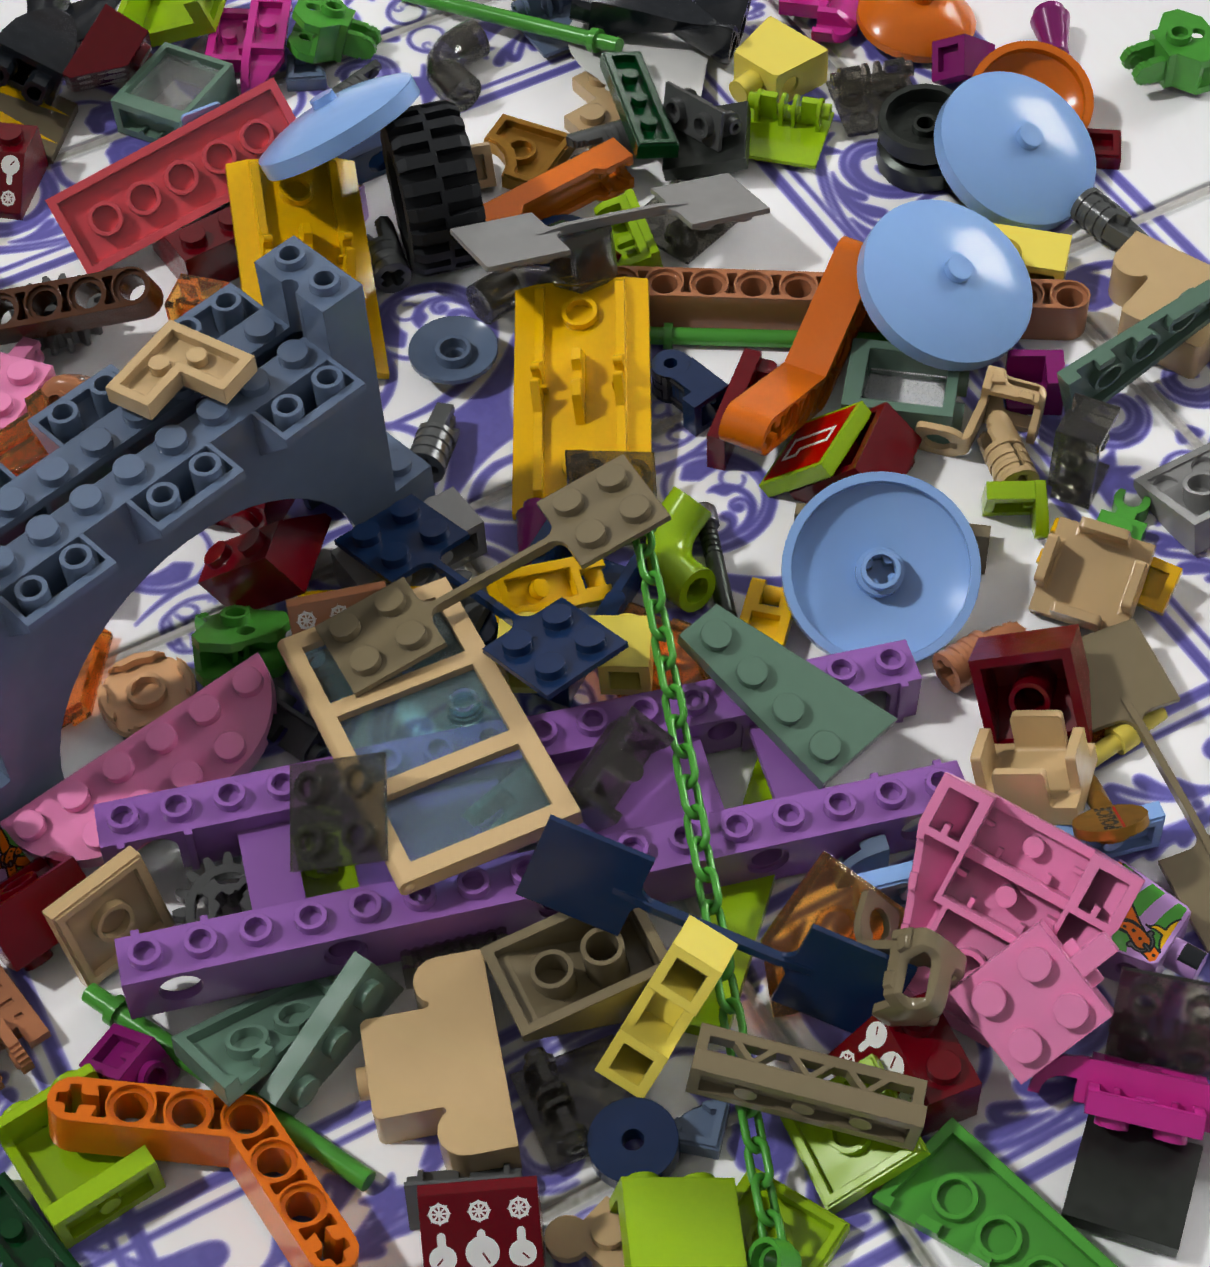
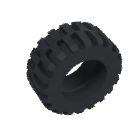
[380,99,486,277]

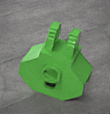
[286,0,382,64]
[1119,9,1210,95]
[191,605,291,687]

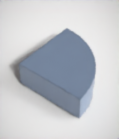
[286,55,328,92]
[831,834,890,889]
[674,1099,731,1160]

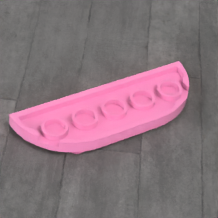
[0,652,277,868]

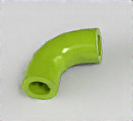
[646,487,716,613]

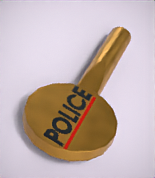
[1072,775,1150,844]

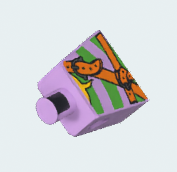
[1097,859,1209,991]

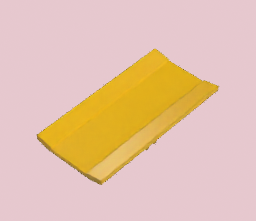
[225,158,390,379]
[512,276,653,520]

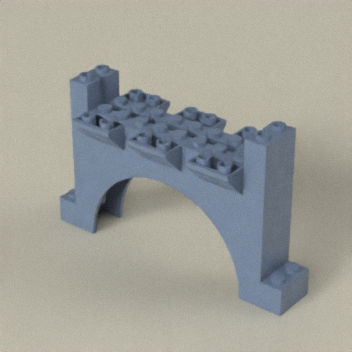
[0,235,435,821]

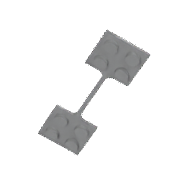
[450,173,770,273]

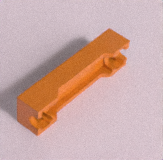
[483,137,635,221]

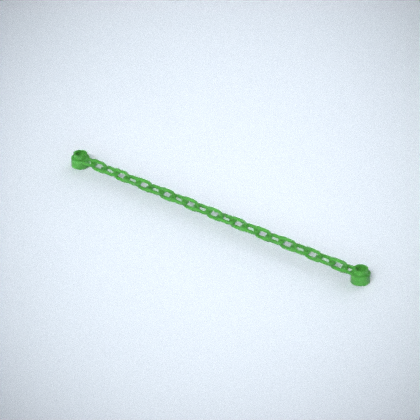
[633,527,802,1267]

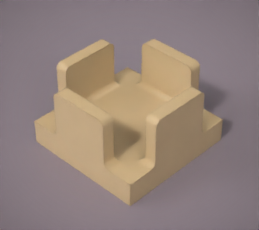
[1028,516,1156,632]
[970,710,1098,825]

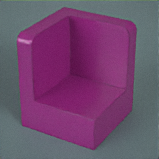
[932,34,995,85]
[1005,349,1065,415]

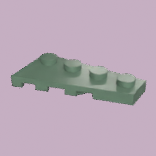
[1057,279,1210,425]
[677,604,898,789]

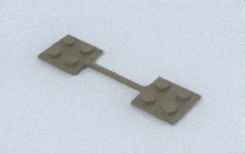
[315,454,672,698]
[1082,618,1210,954]

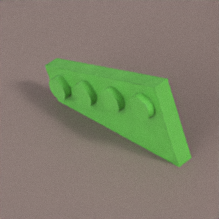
[872,1117,1118,1267]

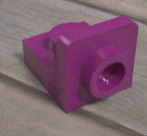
[79,1023,180,1086]

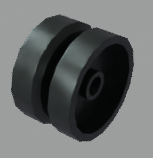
[876,83,954,193]

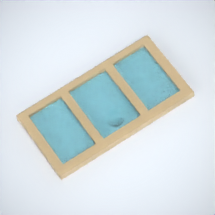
[277,577,583,895]

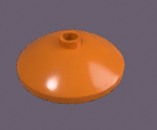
[856,0,976,63]
[972,41,1094,129]

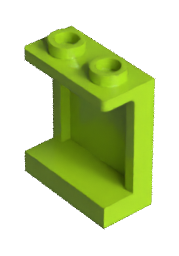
[118,0,226,47]
[0,1063,166,1250]
[609,1171,747,1267]

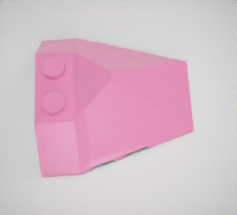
[901,772,1145,1048]

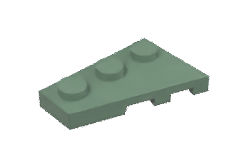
[258,951,404,1116]
[171,977,333,1107]

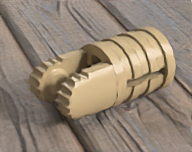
[977,409,1040,481]

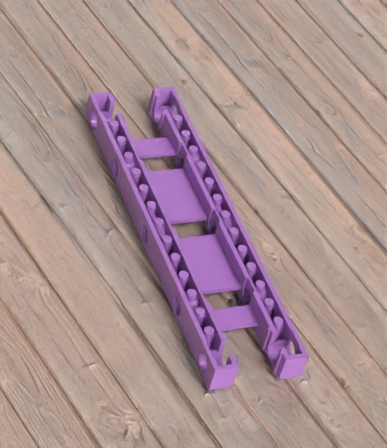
[93,639,965,1020]

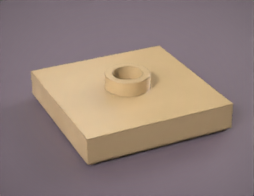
[42,845,175,987]

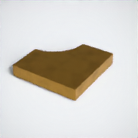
[484,114,576,190]

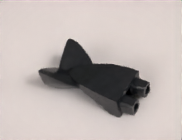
[0,0,121,107]
[569,0,751,65]

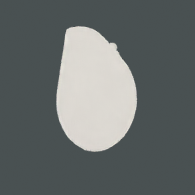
[568,20,708,105]

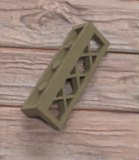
[685,1022,928,1151]

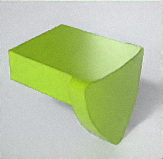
[981,480,1049,539]

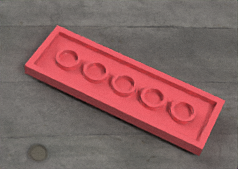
[45,77,296,274]

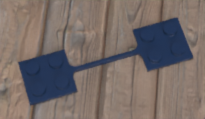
[334,494,629,700]
[516,814,918,1033]

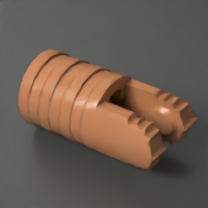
[932,621,1027,693]

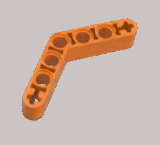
[718,236,867,456]
[47,1076,359,1267]

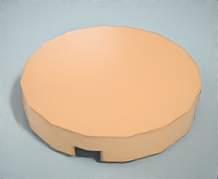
[97,650,198,738]

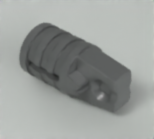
[1070,187,1148,250]
[410,402,460,483]

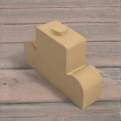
[1108,230,1210,379]
[355,949,522,1178]

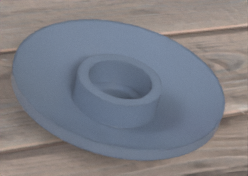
[408,316,498,385]

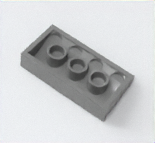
[1134,442,1210,555]

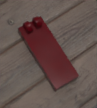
[707,348,777,471]

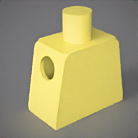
[729,16,828,103]

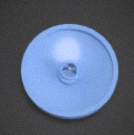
[934,71,1096,231]
[258,72,420,181]
[857,199,1033,371]
[781,471,981,664]

